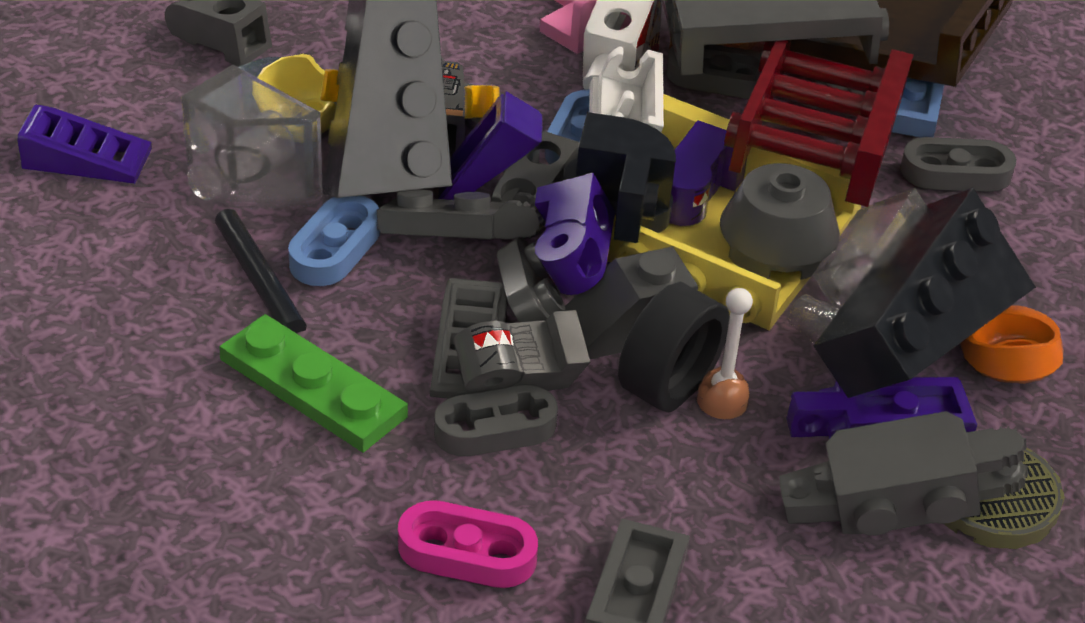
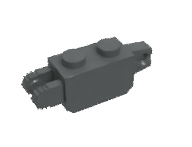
[779,411,1028,536]

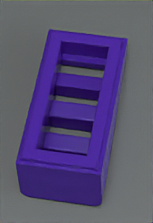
[438,91,542,200]
[17,104,152,184]

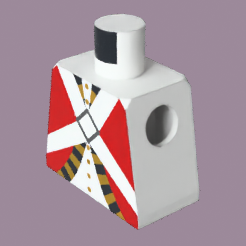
[583,0,662,90]

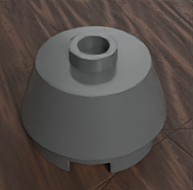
[720,163,840,280]

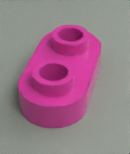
[398,500,538,588]

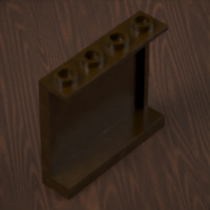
[789,0,1013,87]

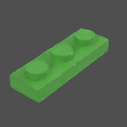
[219,314,408,453]

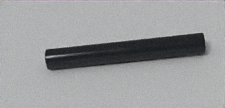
[215,209,307,333]

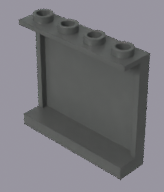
[662,0,889,75]

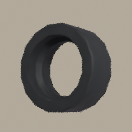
[618,281,730,413]

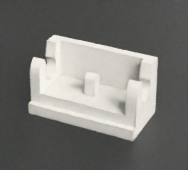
[589,47,664,132]

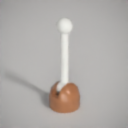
[697,288,753,419]

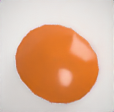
[960,305,1064,384]

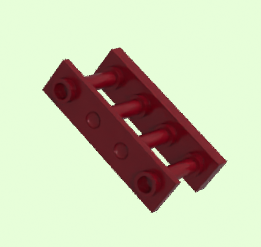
[724,40,914,207]

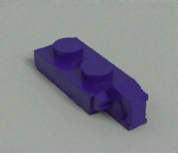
[786,377,977,439]

